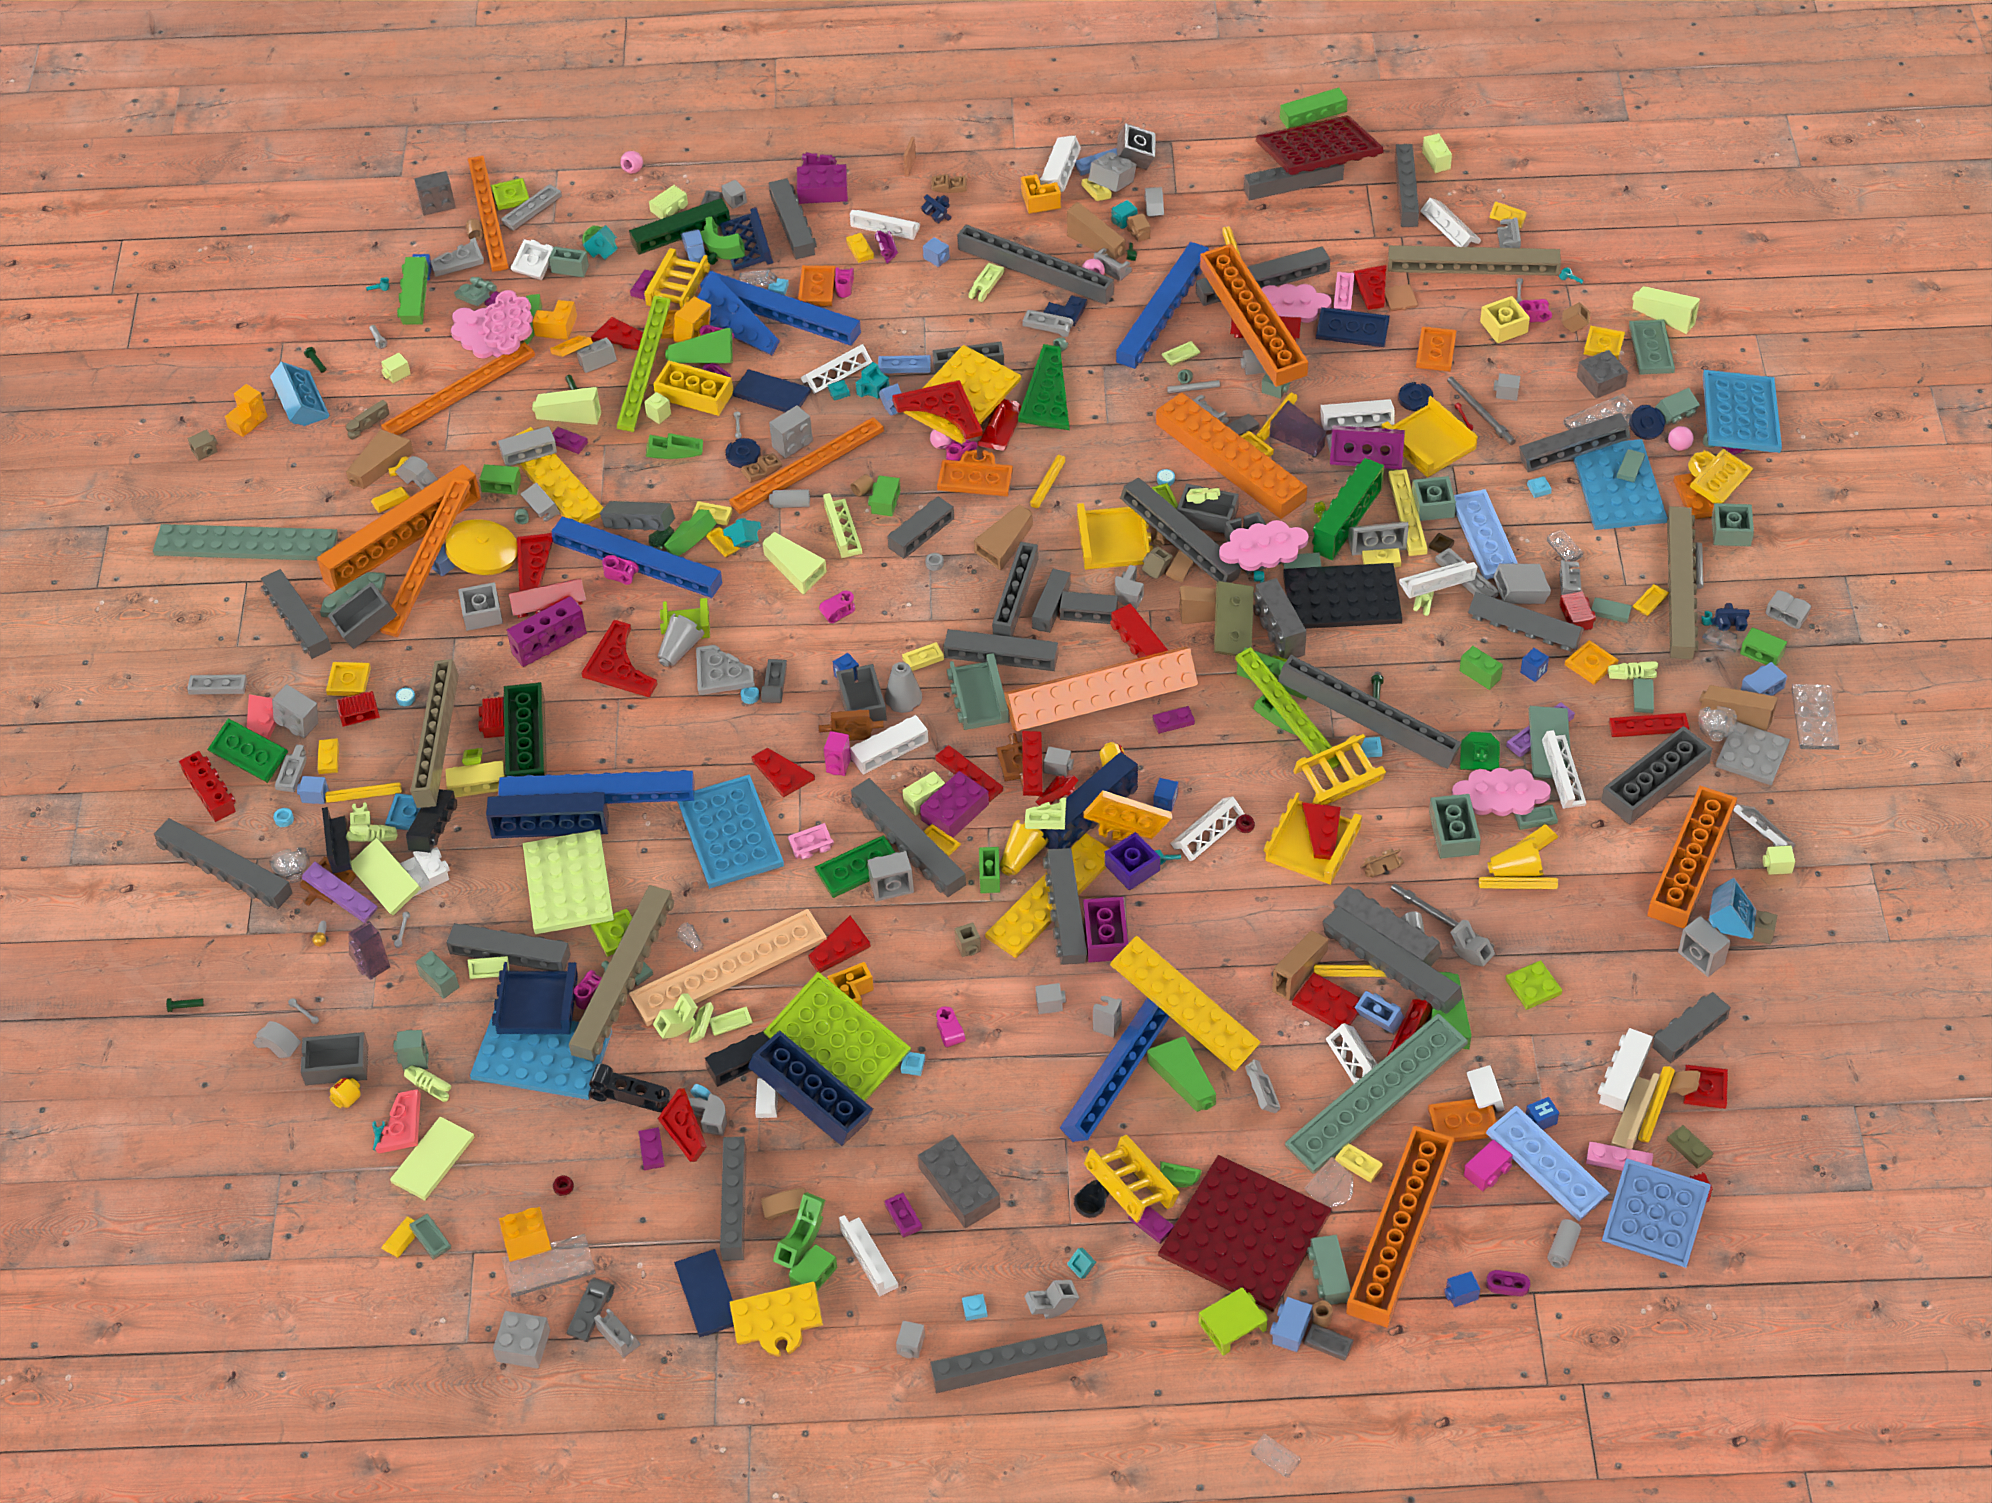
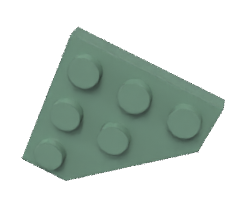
[320,572,386,617]

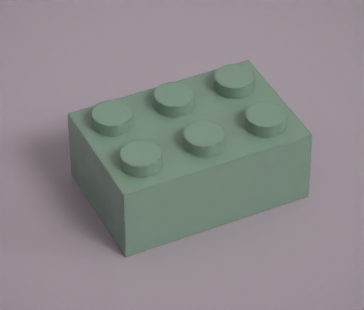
[1429,794,1481,859]

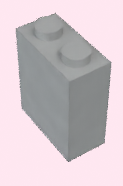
[1493,564,1551,604]

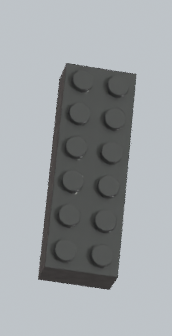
[1601,726,1713,825]

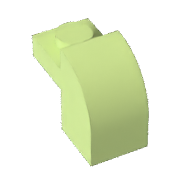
[653,993,698,1039]

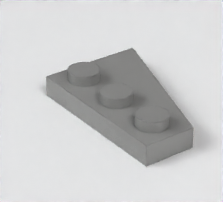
[430,237,484,277]
[1733,804,1796,849]

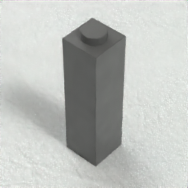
[1032,569,1071,633]

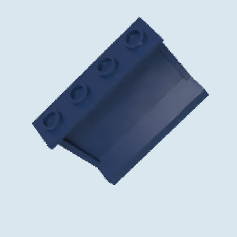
[492,962,578,1034]

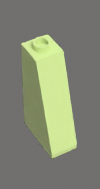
[1632,286,1700,334]
[532,387,601,425]
[763,532,827,594]

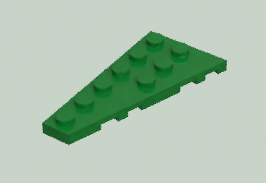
[1018,344,1070,431]

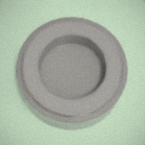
[925,553,944,571]

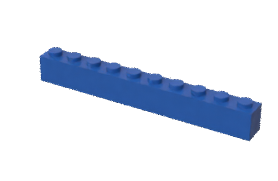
[1116,242,1209,369]
[700,271,861,346]
[551,516,723,598]
[498,770,695,804]
[1060,997,1170,1142]

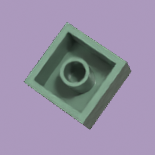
[1412,476,1456,521]
[1711,503,1754,547]

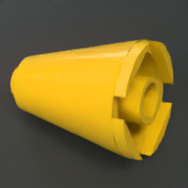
[999,820,1048,876]
[1487,837,1544,877]

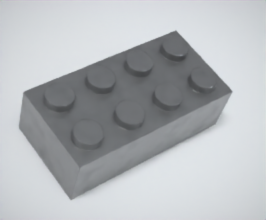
[1253,578,1306,659]
[918,1134,1000,1228]

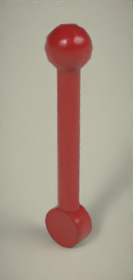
[1454,402,1473,431]

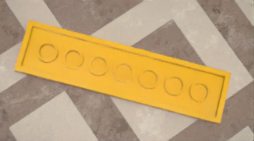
[514,427,604,524]
[985,833,1109,958]
[1110,935,1261,1072]

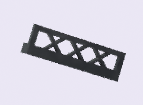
[322,807,352,874]

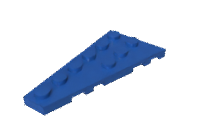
[697,271,780,356]

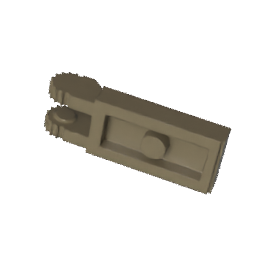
[346,400,389,439]

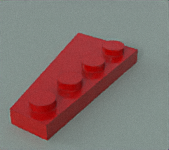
[517,533,553,591]

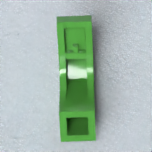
[700,216,745,260]
[773,1192,825,1269]

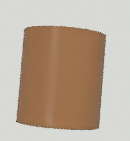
[465,219,483,241]
[851,474,874,497]
[1312,1301,1332,1328]

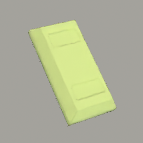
[1162,341,1200,366]
[468,956,509,979]
[689,1002,713,1043]
[709,1007,753,1036]

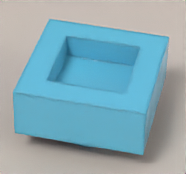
[768,278,789,295]
[1527,476,1552,498]
[1361,737,1382,758]
[901,1052,925,1076]
[962,1294,987,1321]

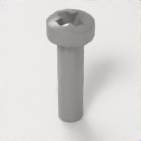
[369,325,387,349]

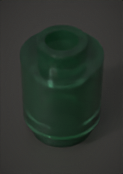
[648,526,674,550]

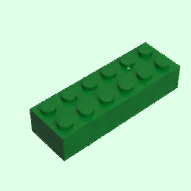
[1312,458,1384,561]

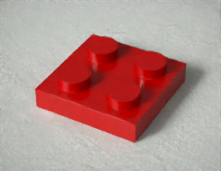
[1683,1065,1728,1109]

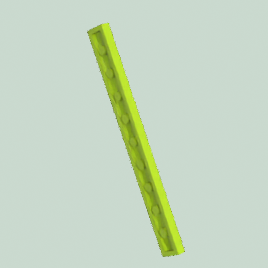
[617,296,671,432]

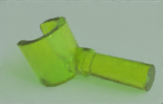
[1313,501,1326,520]

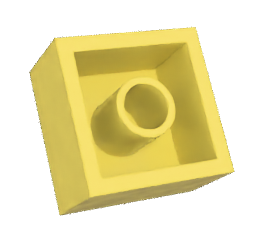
[1480,296,1530,344]

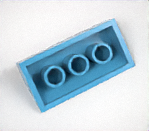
[270,361,330,426]
[1709,878,1756,939]

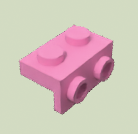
[788,823,834,860]

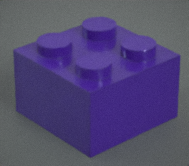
[1105,832,1160,891]

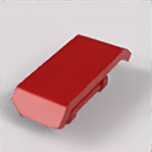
[978,399,1021,451]

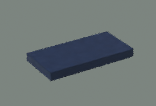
[1316,307,1390,348]
[733,369,811,412]
[674,1249,734,1338]

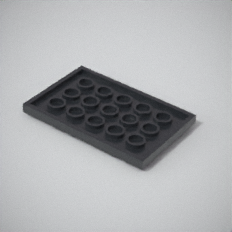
[1283,563,1402,629]

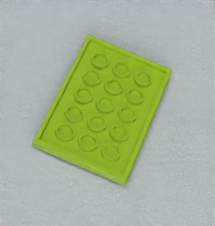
[764,972,911,1102]

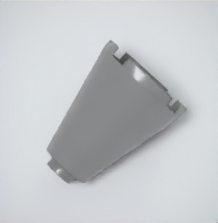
[657,614,704,667]
[885,662,922,713]

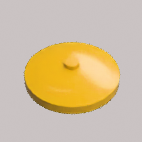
[445,519,518,575]

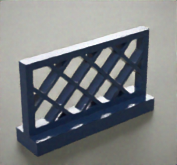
[720,207,774,271]

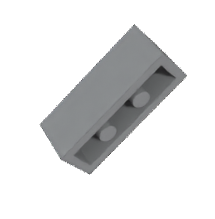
[498,426,557,466]

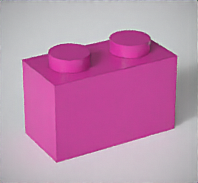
[824,731,851,776]
[1464,1139,1513,1191]

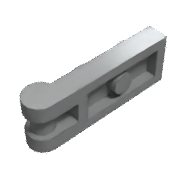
[1023,310,1074,337]

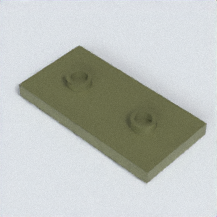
[1214,581,1254,656]

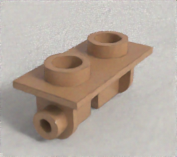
[1360,848,1404,878]

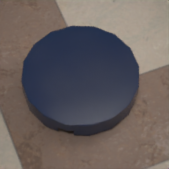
[1398,382,1433,411]
[1629,405,1665,440]
[726,438,761,468]

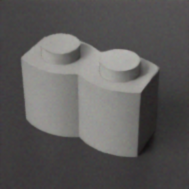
[1765,590,1812,629]

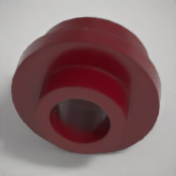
[1235,814,1255,833]
[553,1175,574,1196]

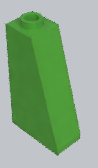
[665,328,733,363]
[1432,972,1471,1049]
[1147,1036,1216,1112]

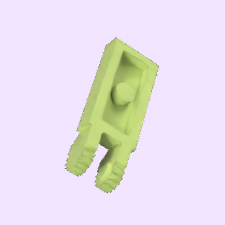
[969,263,1004,302]

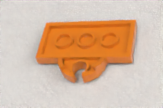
[937,450,1013,496]

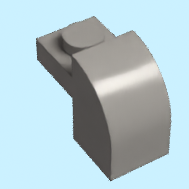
[1144,187,1164,216]
[395,456,438,489]
[1115,565,1144,609]
[1451,920,1495,966]
[253,1021,301,1058]
[688,1094,727,1136]
[1024,1280,1079,1319]

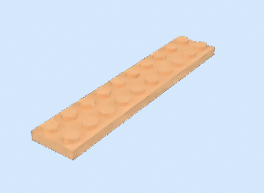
[629,909,827,1027]

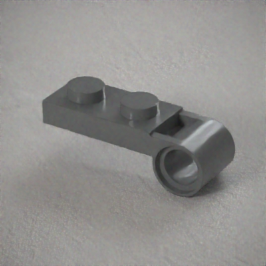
[761,659,787,703]
[566,1277,615,1343]

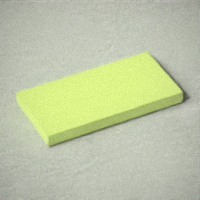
[351,838,422,915]
[390,1117,475,1200]

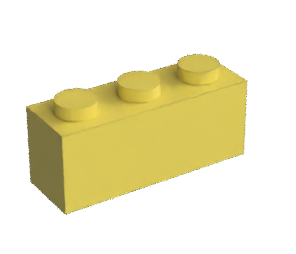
[445,761,506,798]

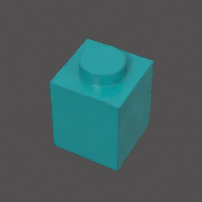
[1111,200,1138,229]

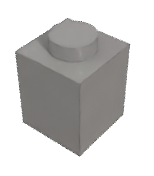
[722,180,747,209]
[1240,349,1266,375]
[1493,373,1521,401]
[1044,747,1074,777]
[1035,983,1066,1014]
[896,1321,925,1358]

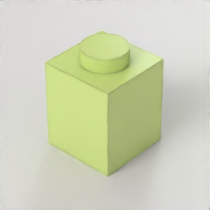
[381,353,411,383]
[644,392,671,424]
[1763,846,1795,875]

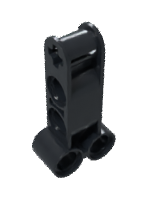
[589,1064,670,1112]

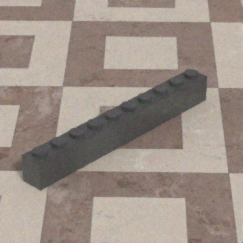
[957,224,1114,304]
[1278,655,1462,769]

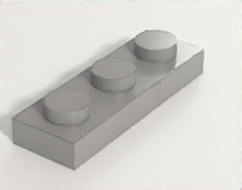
[187,675,247,694]

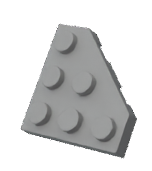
[696,645,755,695]

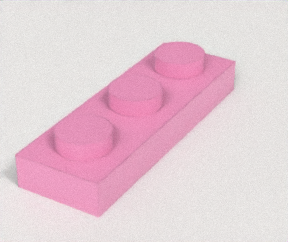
[1334,272,1354,311]
[1586,1142,1653,1171]

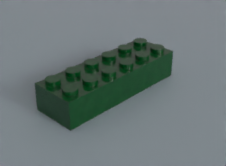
[504,682,547,777]

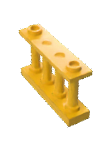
[644,248,710,310]
[1293,734,1386,805]
[1084,1135,1180,1222]

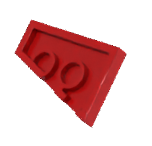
[1353,265,1386,310]
[590,317,643,351]
[751,748,815,798]
[1035,775,1079,806]
[1302,802,1341,860]
[808,915,871,973]
[657,1088,707,1162]

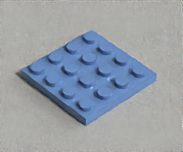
[1602,1158,1711,1268]

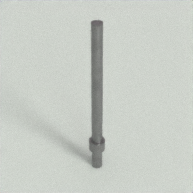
[1447,376,1516,445]
[1391,883,1495,949]

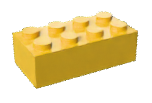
[654,360,733,416]

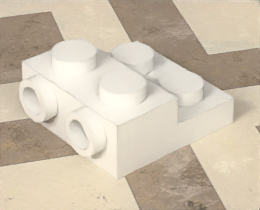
[511,239,554,280]
[400,847,450,896]

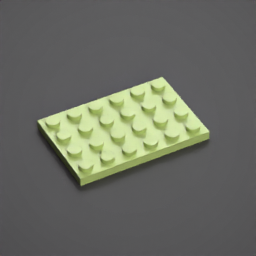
[523,829,614,934]

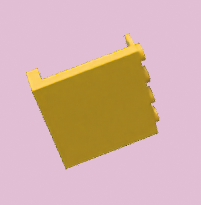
[1382,396,1478,478]
[1077,503,1153,570]
[1264,792,1362,885]

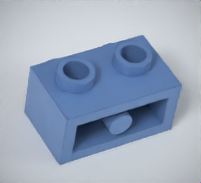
[1741,662,1787,696]
[1355,991,1405,1034]
[1270,1297,1312,1352]

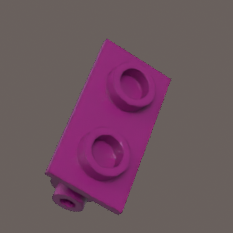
[802,152,837,166]
[875,230,898,264]

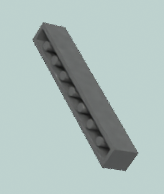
[1196,246,1331,306]
[1120,477,1242,583]
[851,778,966,898]
[154,818,293,909]
[1322,906,1463,1014]
[930,1324,1107,1393]

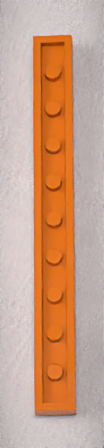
[467,155,509,272]
[381,342,535,435]
[729,417,884,514]
[380,478,471,637]

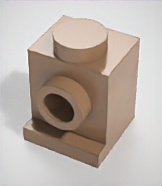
[1127,213,1150,242]

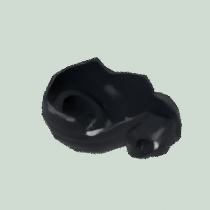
[1074,1180,1110,1218]

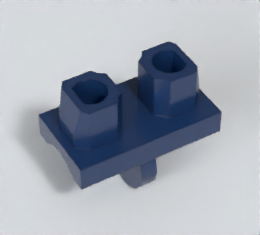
[921,194,951,224]
[1711,603,1750,631]

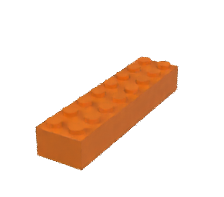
[1647,785,1737,929]

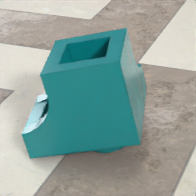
[582,225,618,260]
[856,362,890,399]
[723,518,762,548]

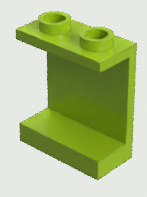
[660,598,710,639]
[1198,1287,1268,1356]

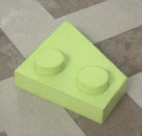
[1025,798,1066,829]

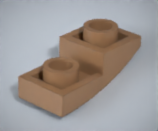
[931,174,967,193]
[741,453,782,483]
[1165,550,1194,582]
[1666,1071,1700,1096]
[761,1188,806,1221]

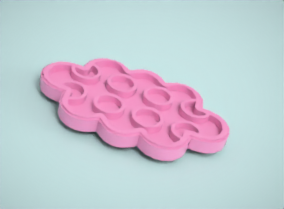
[1262,284,1332,323]
[482,290,533,355]
[451,308,503,358]
[1219,520,1308,571]
[1452,768,1551,816]

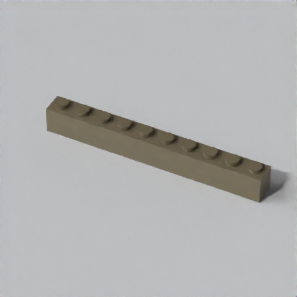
[1388,245,1561,276]
[1667,506,1698,659]
[411,659,459,808]
[569,885,674,1062]

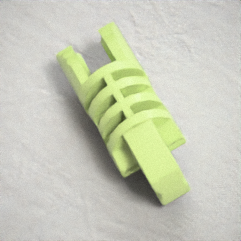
[1413,591,1434,616]
[1608,661,1658,680]
[346,824,398,842]
[404,1065,451,1102]

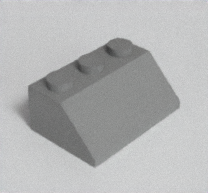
[1348,521,1409,556]

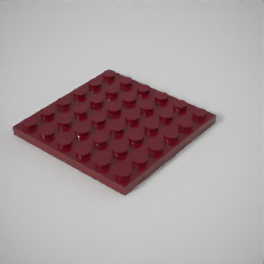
[1256,115,1384,175]
[1158,1155,1332,1312]

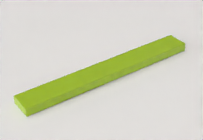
[1235,647,1341,770]

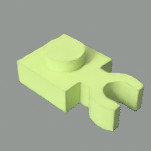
[1186,488,1220,504]
[350,802,371,826]

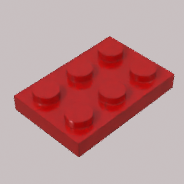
[1292,973,1361,1029]

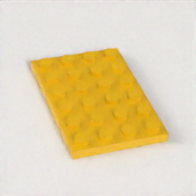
[903,345,1021,444]

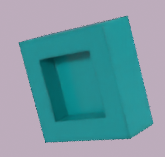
[828,380,850,401]
[1067,1248,1096,1279]

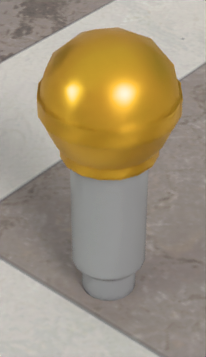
[312,921,327,947]

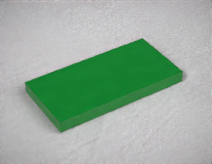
[207,718,288,783]
[814,835,896,898]

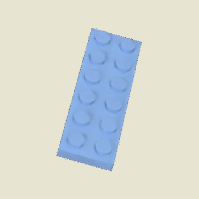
[1454,489,1518,579]
[1486,1105,1609,1221]

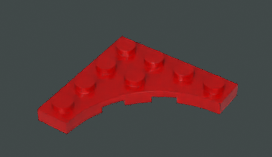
[892,380,983,440]
[581,619,658,698]

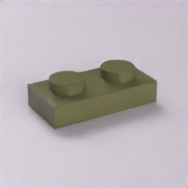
[1667,1125,1713,1169]

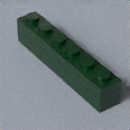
[629,198,731,255]

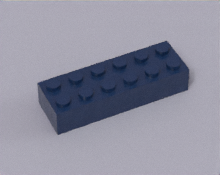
[1041,752,1138,849]
[486,792,609,839]
[748,1030,873,1146]

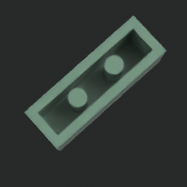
[1307,1235,1351,1305]

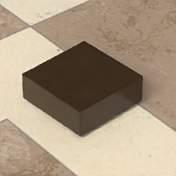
[1429,533,1454,553]

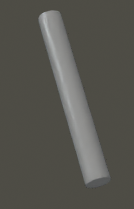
[1167,380,1220,394]
[1695,542,1703,589]

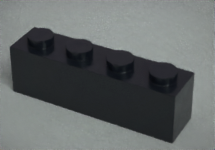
[406,789,457,853]
[705,1031,770,1087]

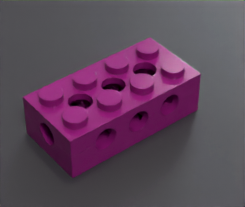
[1330,425,1405,469]
[506,596,587,667]

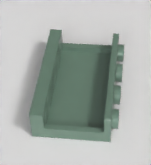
[947,653,1009,730]

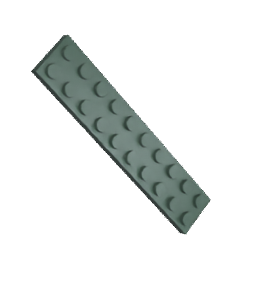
[153,524,338,561]
[1285,1013,1468,1174]

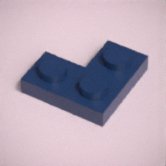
[1043,295,1087,327]

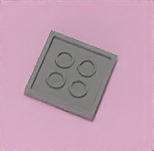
[1715,721,1790,786]

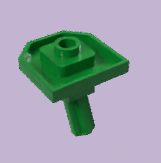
[1460,732,1500,772]

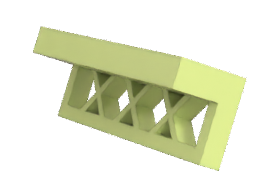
[823,493,863,558]

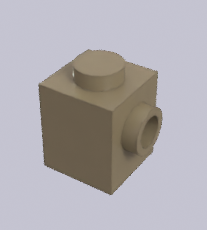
[187,430,218,461]
[1142,546,1173,579]
[1751,910,1778,945]
[954,922,981,957]

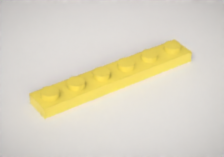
[1388,469,1428,556]

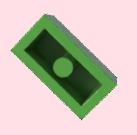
[479,464,521,495]
[868,475,901,517]
[1740,627,1787,666]
[1459,646,1503,690]
[979,847,1000,893]
[789,1244,837,1291]

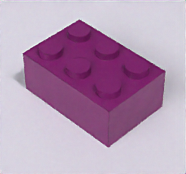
[797,164,848,204]
[920,771,989,838]
[1083,897,1128,963]

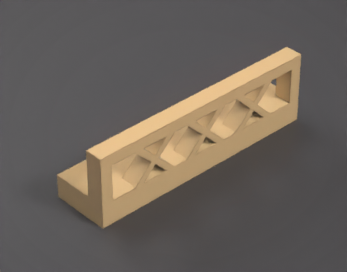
[1611,1073,1660,1150]

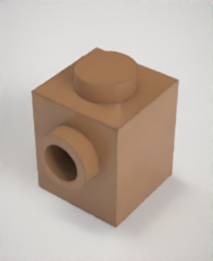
[1562,302,1591,333]

